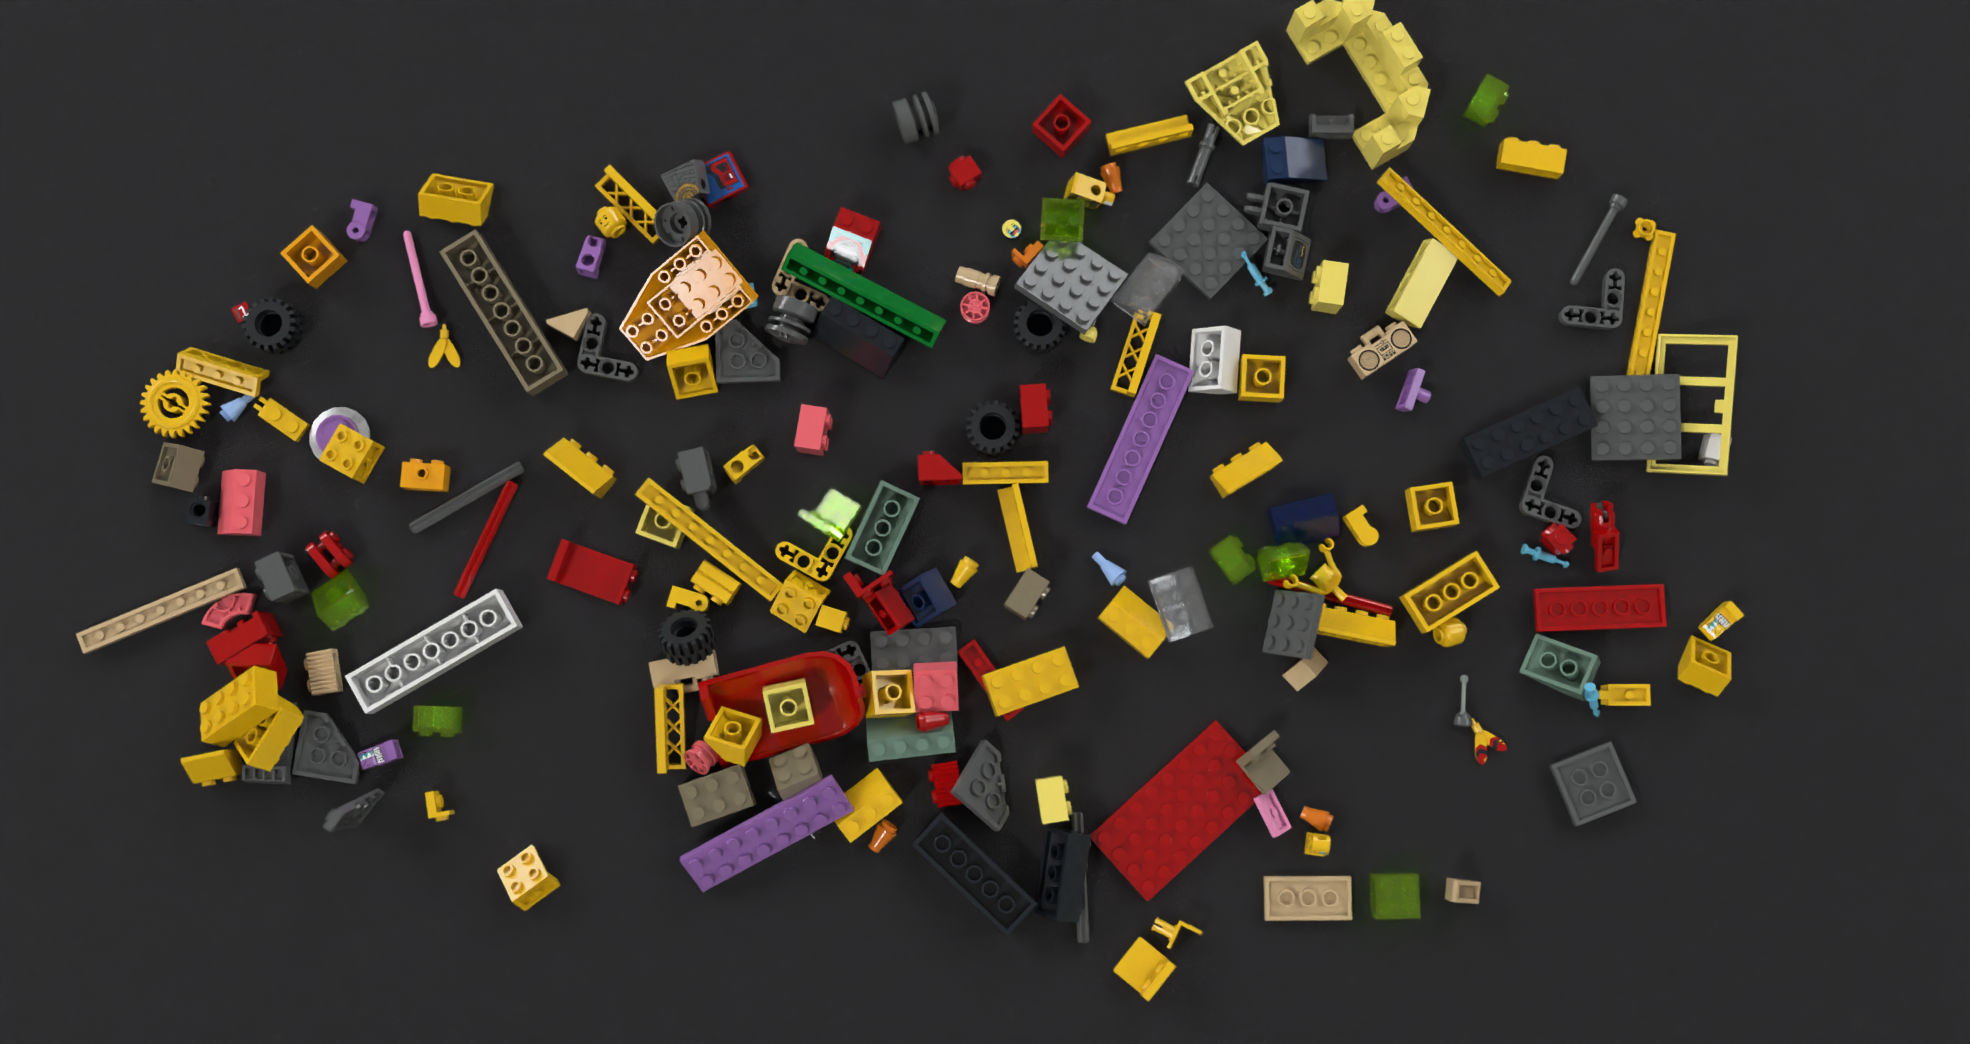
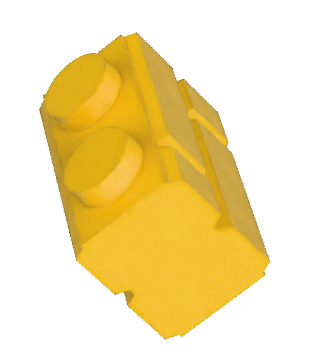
[691,560,742,606]

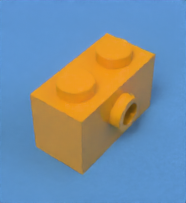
[400,459,451,492]

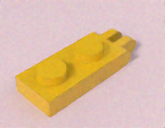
[253,396,310,442]

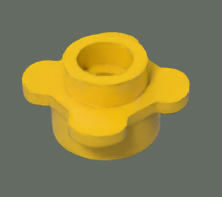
[1633,218,1656,241]

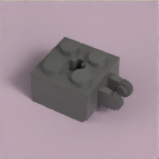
[1244,183,1310,233]
[676,446,717,512]

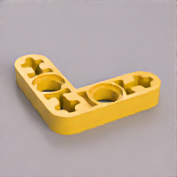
[775,525,853,582]

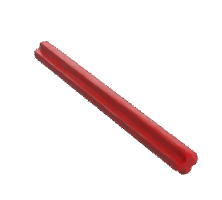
[453,481,518,599]
[1268,573,1393,616]

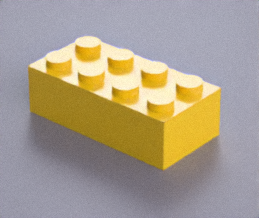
[1399,551,1500,634]
[981,646,1079,717]
[199,666,278,747]

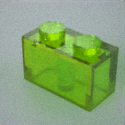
[1463,74,1510,127]
[412,705,463,737]

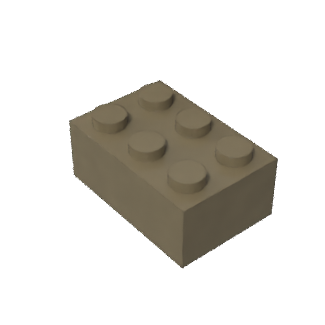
[678,765,756,827]

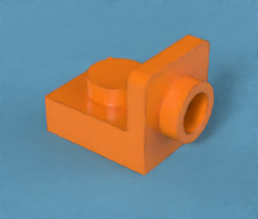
[1011,240,1044,269]

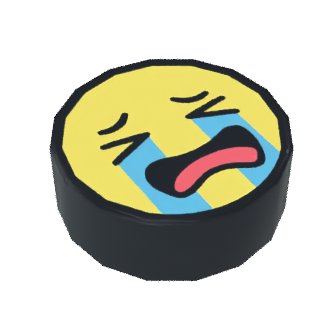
[1001,219,1022,241]

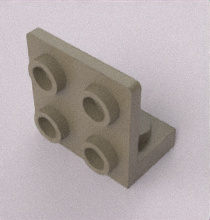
[1236,730,1290,795]

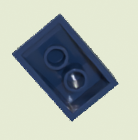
[1261,136,1327,186]

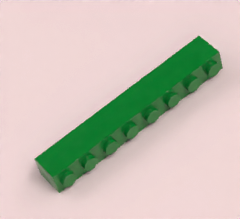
[781,242,947,348]

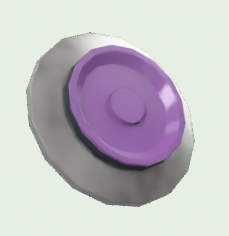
[309,407,370,464]

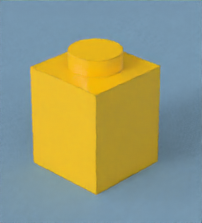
[816,605,850,634]

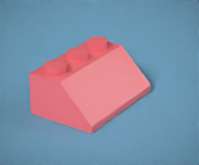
[217,469,266,536]

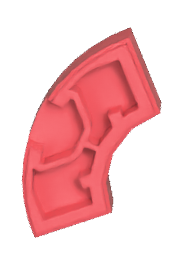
[201,593,257,630]

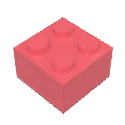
[794,404,833,456]
[913,661,959,712]

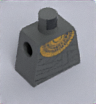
[661,159,710,201]

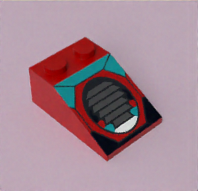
[824,207,882,276]

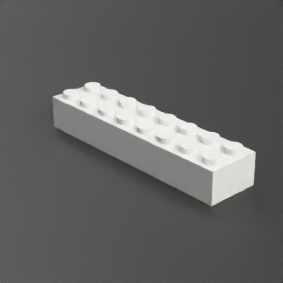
[345,589,523,714]

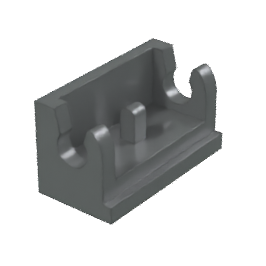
[1309,114,1354,139]

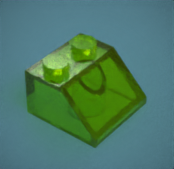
[1040,198,1085,242]
[1257,542,1310,582]
[311,568,369,631]

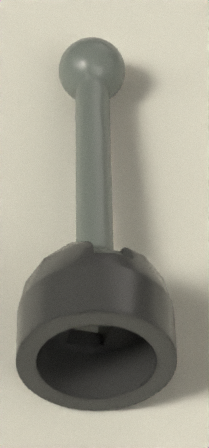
[1454,675,1472,727]

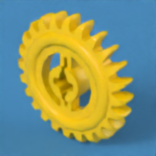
[140,369,211,438]

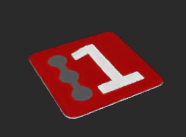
[231,302,249,323]

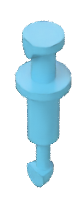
[1241,250,1273,296]
[1521,544,1569,568]
[1584,682,1600,717]

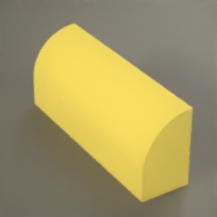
[1385,238,1458,328]

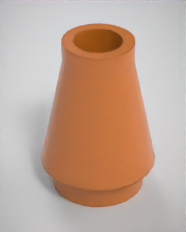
[1100,162,1123,194]
[1300,806,1334,832]
[868,819,897,853]

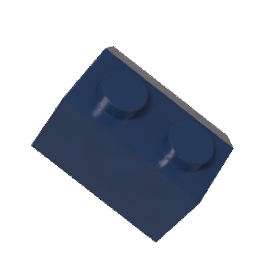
[898,568,957,629]

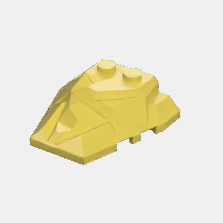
[1184,40,1280,146]

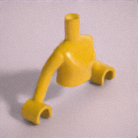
[1283,538,1348,602]

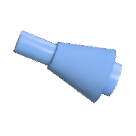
[219,394,257,422]
[1092,551,1127,586]

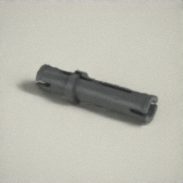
[1186,124,1220,187]

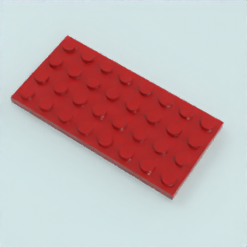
[1090,720,1262,902]

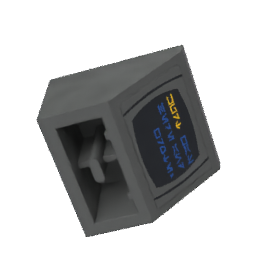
[1261,226,1311,281]

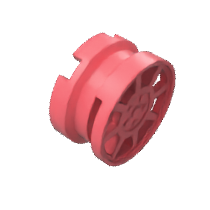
[960,291,990,324]
[684,740,718,775]

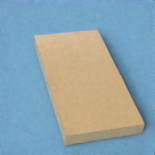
[1263,876,1352,921]

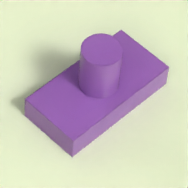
[1395,368,1431,412]

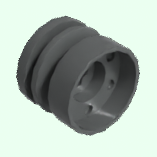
[892,91,940,144]
[654,198,712,247]
[765,295,818,345]

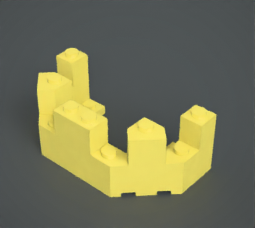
[1286,0,1431,170]

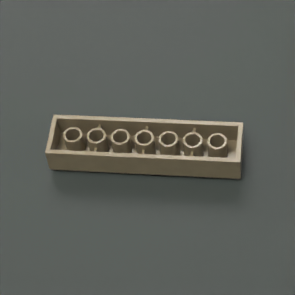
[439,229,569,396]

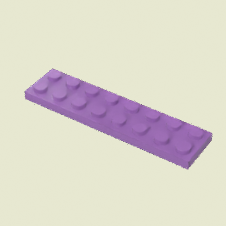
[1087,354,1195,525]
[680,775,854,892]

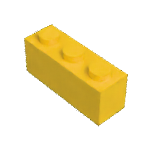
[1496,137,1567,179]

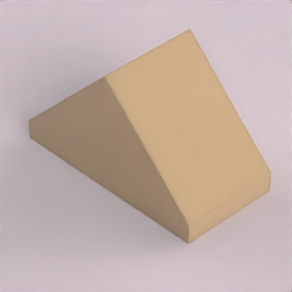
[546,308,591,342]
[1282,647,1328,691]
[1445,877,1481,904]

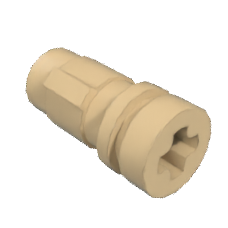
[955,266,1001,297]

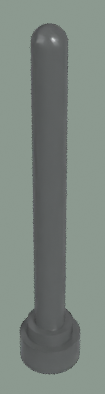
[1570,194,1628,286]

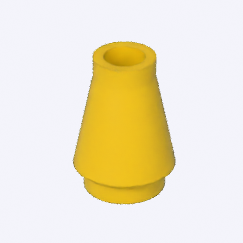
[950,556,979,588]

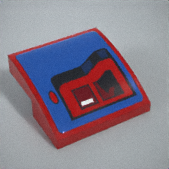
[704,151,749,208]

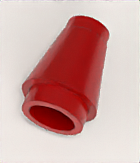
[915,711,949,733]

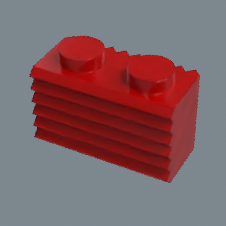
[866,584,915,636]
[928,760,963,808]

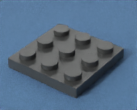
[1262,590,1325,660]
[1549,742,1637,826]

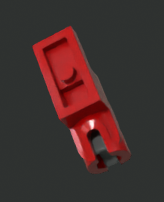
[1590,501,1620,573]

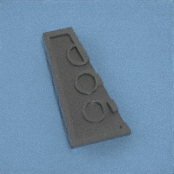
[323,788,385,832]

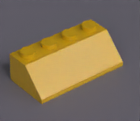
[1317,603,1396,647]

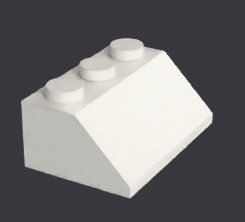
[1188,326,1241,394]

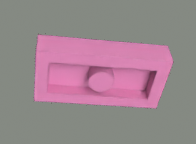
[1253,789,1292,838]

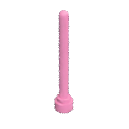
[403,230,438,328]

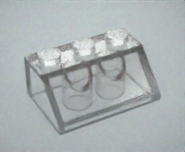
[1111,253,1185,326]
[1148,567,1214,642]

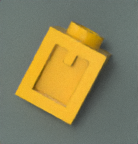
[425,791,455,822]

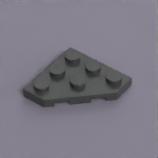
[715,319,781,384]
[292,710,361,784]
[950,740,1010,831]

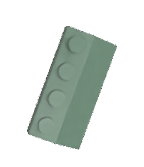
[844,480,920,575]
[866,711,956,762]

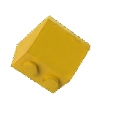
[667,344,718,400]
[1678,635,1731,697]
[704,706,762,767]
[180,749,243,787]

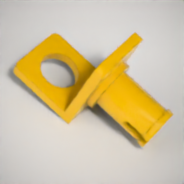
[1151,917,1203,949]

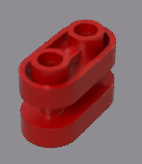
[305,530,354,579]

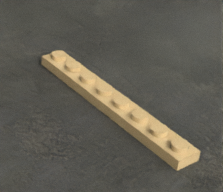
[76,568,247,654]

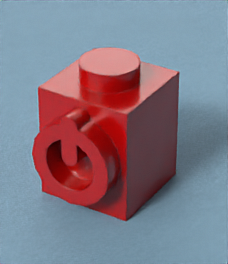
[948,156,982,191]
[1540,522,1577,555]

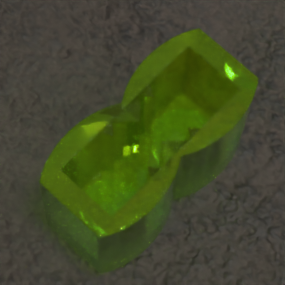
[1208,535,1256,585]

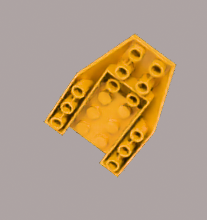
[619,230,759,361]

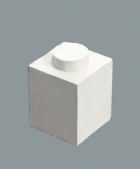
[1698,433,1732,466]

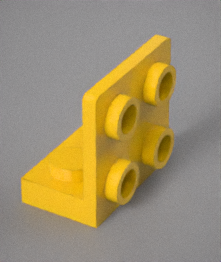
[319,424,385,484]
[770,569,831,633]
[497,845,561,911]
[1113,937,1176,1002]

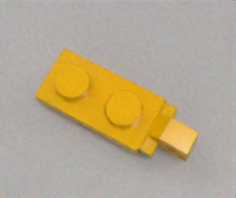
[1597,684,1651,706]

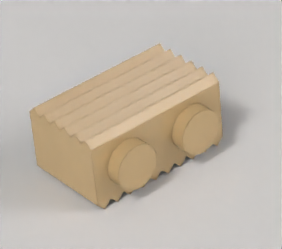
[304,649,343,696]

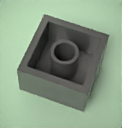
[254,551,310,604]

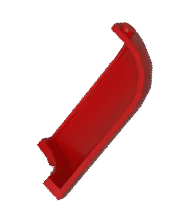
[698,651,867,769]

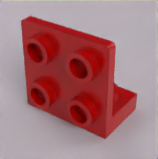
[843,570,895,601]

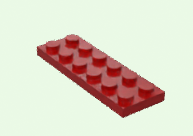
[1533,584,1667,632]

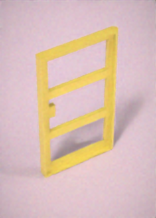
[1646,334,1739,476]

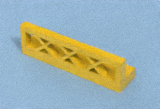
[1105,115,1194,156]
[595,164,660,245]
[1110,310,1162,397]
[176,347,270,397]
[963,461,1049,484]
[997,483,1038,573]
[654,684,687,773]

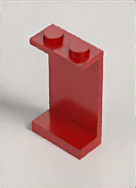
[547,539,639,606]

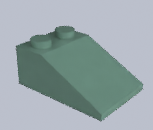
[1519,633,1601,701]

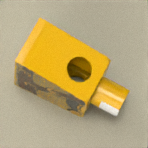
[1063,172,1115,209]

